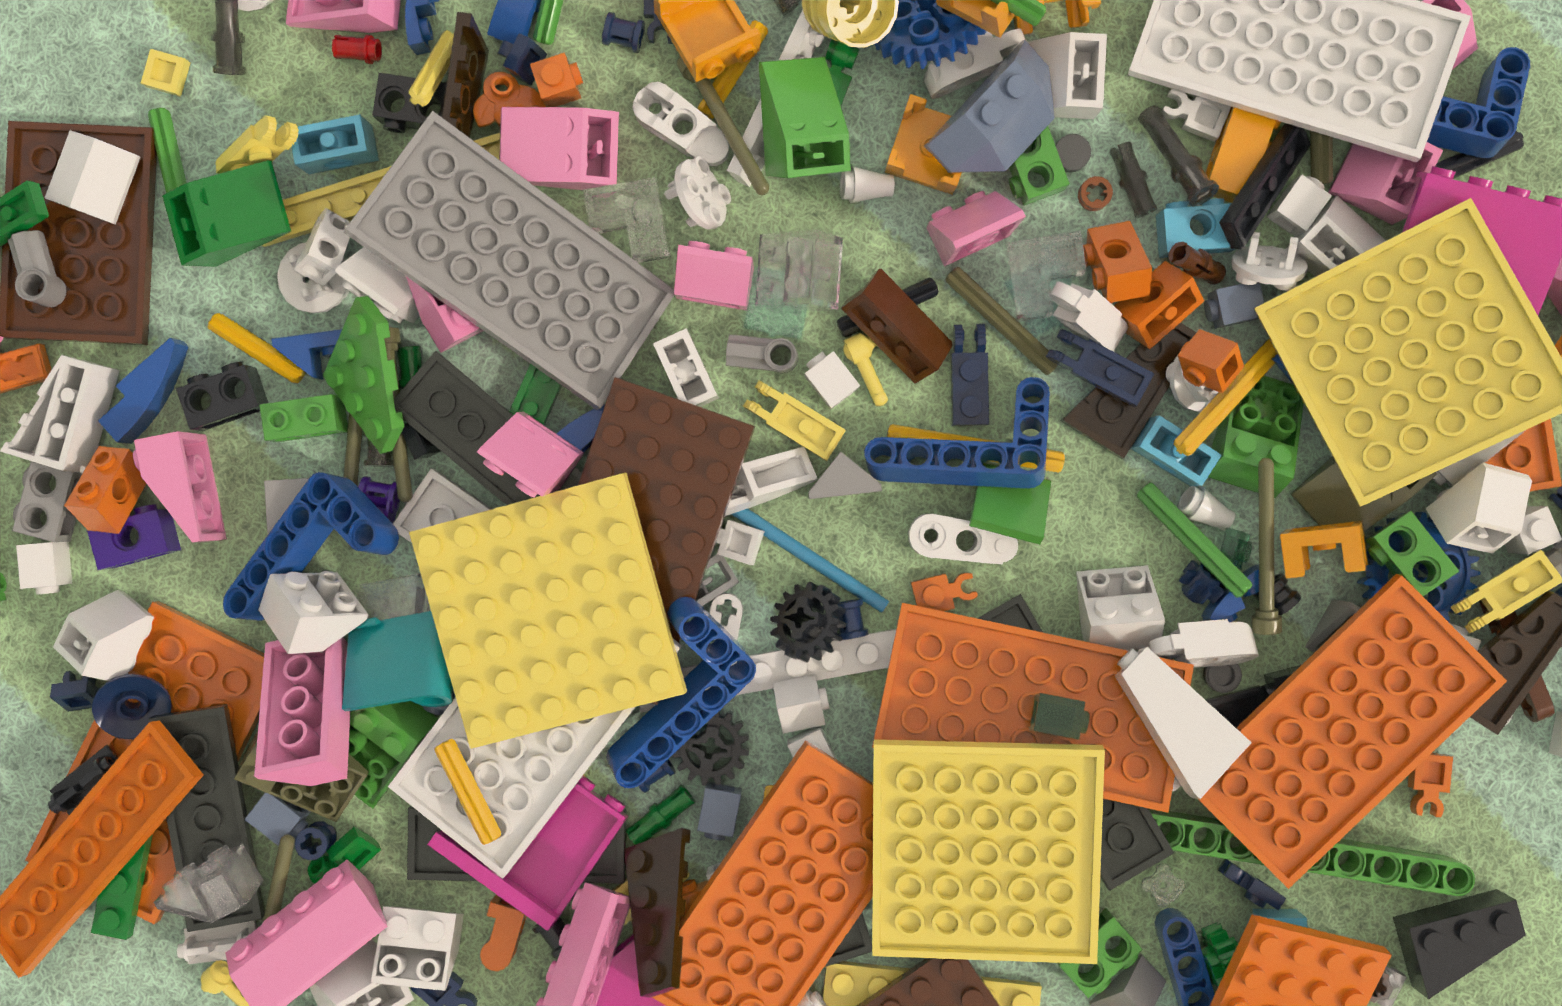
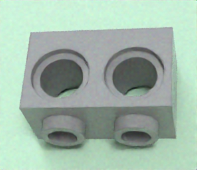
[12,461,83,542]

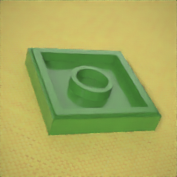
[969,463,1051,545]

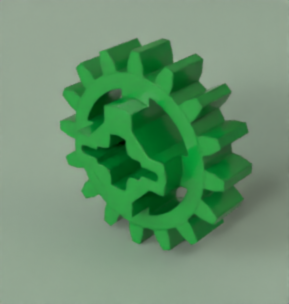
[1201,922,1239,988]

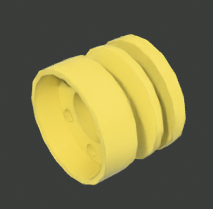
[801,0,899,48]

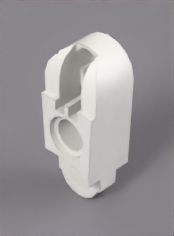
[924,29,1026,99]
[632,82,729,166]
[1049,282,1128,352]
[908,514,1018,564]
[1149,619,1259,668]

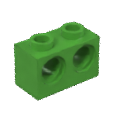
[1008,126,1070,206]
[259,394,348,442]
[1365,511,1459,596]
[1058,908,1143,998]

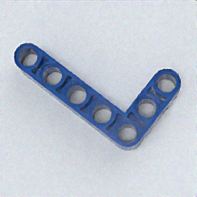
[1427,47,1530,158]
[864,377,1050,489]
[223,472,399,621]
[606,597,756,788]
[1154,908,1215,1006]

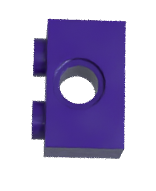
[87,504,181,570]

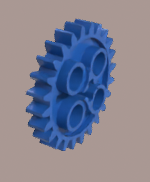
[875,0,986,69]
[1357,512,1481,623]

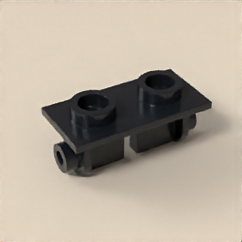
[48,745,118,815]

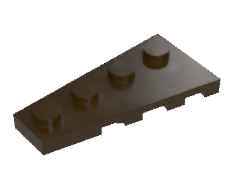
[442,12,489,138]
[624,828,691,998]

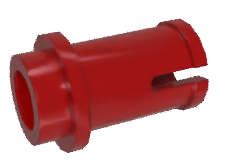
[332,34,382,65]

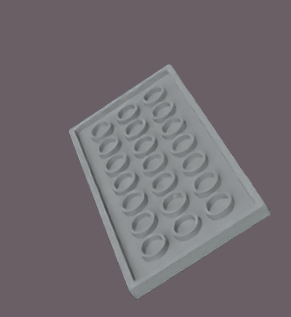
[344,111,674,410]

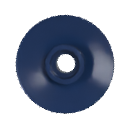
[92,674,172,739]

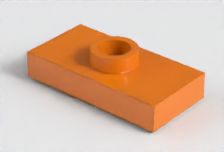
[0,343,51,394]

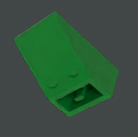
[162,160,291,267]

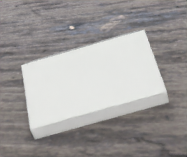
[45,130,140,225]

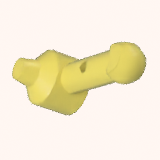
[843,333,888,406]
[201,960,249,1006]

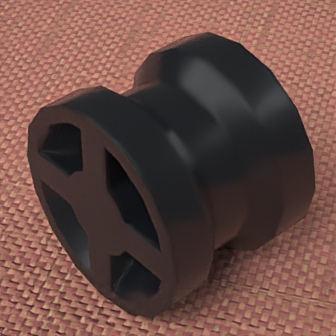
[1253,573,1301,615]

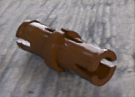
[1168,242,1226,285]

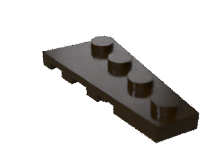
[1060,323,1197,459]
[1470,591,1562,735]

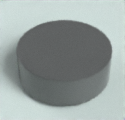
[1056,134,1091,172]
[1203,664,1242,693]

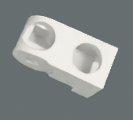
[293,208,350,286]

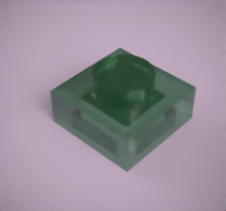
[1220,528,1252,570]

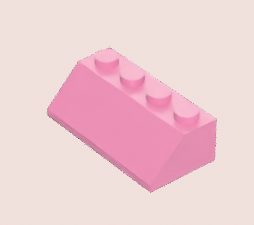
[254,637,350,786]
[225,860,388,1006]
[536,882,630,1006]

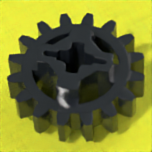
[770,582,847,663]
[672,710,749,786]

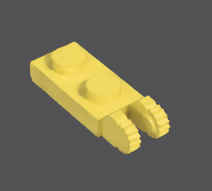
[215,115,299,174]
[743,380,846,461]
[1451,550,1562,633]

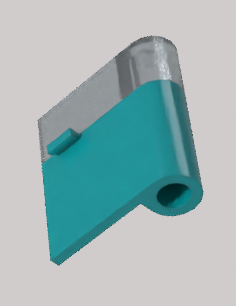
[342,573,453,712]

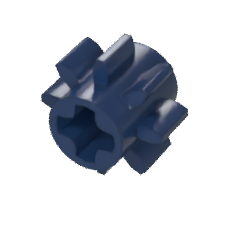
[1179,560,1225,604]

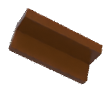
[841,269,953,384]

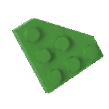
[323,296,404,454]

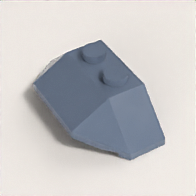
[924,40,1055,173]

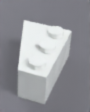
[0,355,120,473]

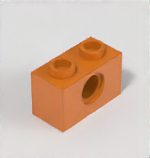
[1082,221,1152,303]
[1114,261,1204,349]
[64,446,147,534]

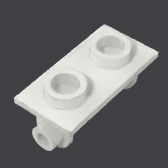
[177,920,257,964]

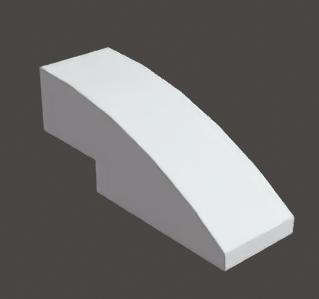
[725,447,818,516]

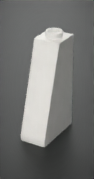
[1115,647,1252,799]

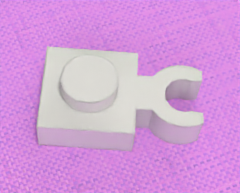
[1160,89,1231,142]
[715,520,765,565]

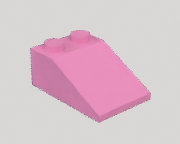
[286,0,401,33]
[926,191,1026,267]
[133,431,227,543]

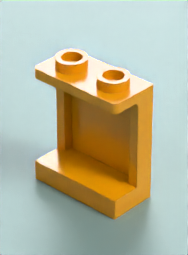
[654,0,761,82]

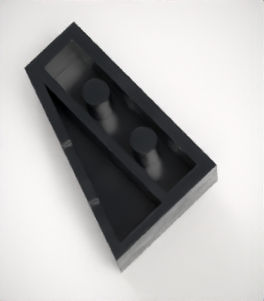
[1393,889,1526,999]

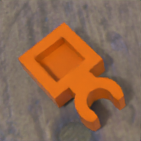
[910,573,978,611]
[1408,753,1453,818]

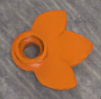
[473,72,546,128]

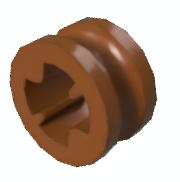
[1078,176,1113,211]

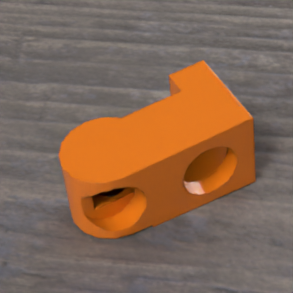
[480,894,527,971]

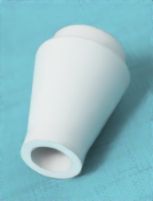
[840,166,895,203]
[1178,486,1235,531]

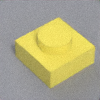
[141,49,191,97]

